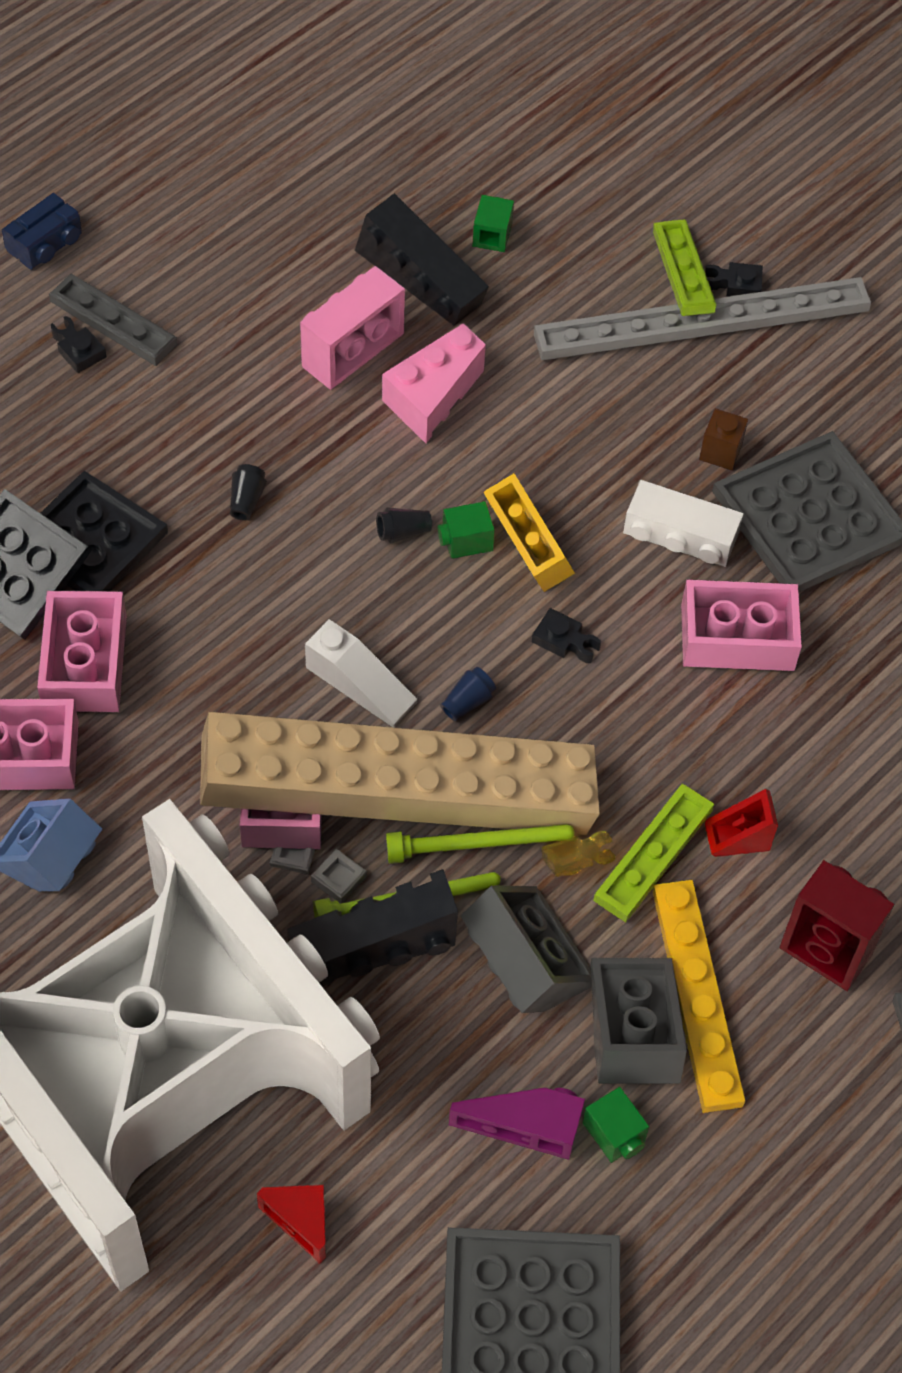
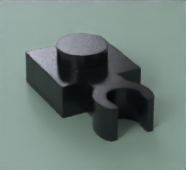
[705,262,763,297]
[51,316,107,373]
[531,608,601,663]

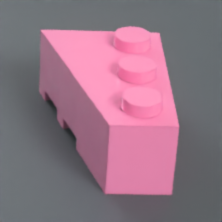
[382,323,486,444]

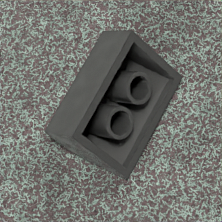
[460,886,592,1013]

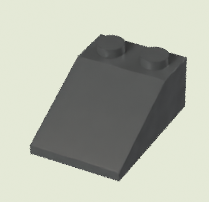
[591,958,687,1084]

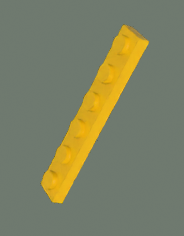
[652,880,745,1113]

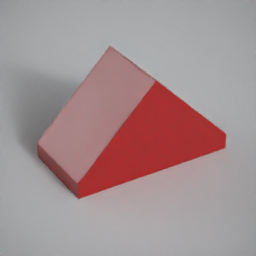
[705,789,778,857]
[256,1185,326,1264]

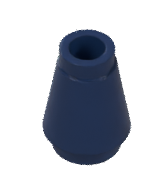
[440,667,496,721]

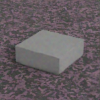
[270,847,315,874]
[311,849,367,903]

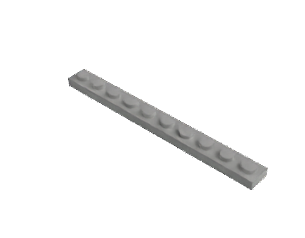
[534,277,871,361]

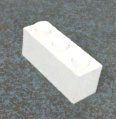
[623,480,743,567]

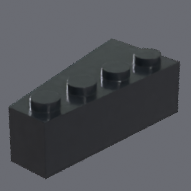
[354,193,489,326]
[287,869,458,987]

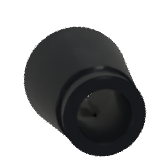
[229,464,267,521]
[376,507,432,543]

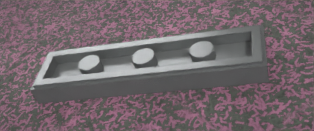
[49,273,178,366]

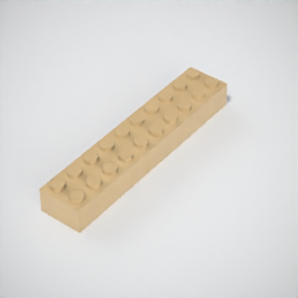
[200,712,599,835]

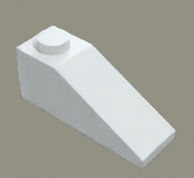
[305,619,417,728]

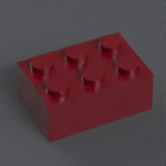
[779,860,895,991]

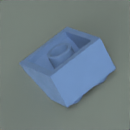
[0,799,102,892]

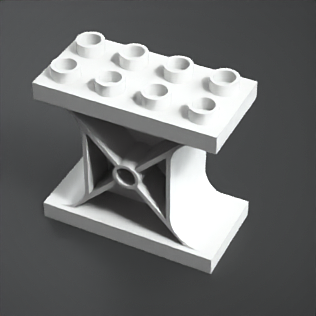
[0,799,380,1292]

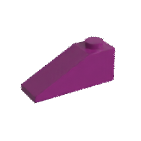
[448,1087,585,1160]

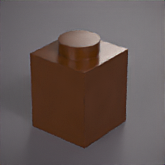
[699,408,748,470]

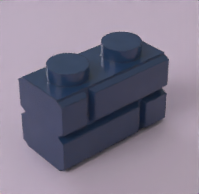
[1,192,82,270]

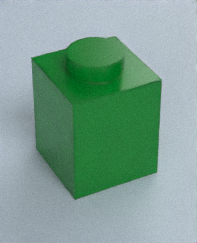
[472,195,514,252]
[437,501,495,559]
[582,1086,649,1163]

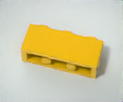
[483,473,575,592]

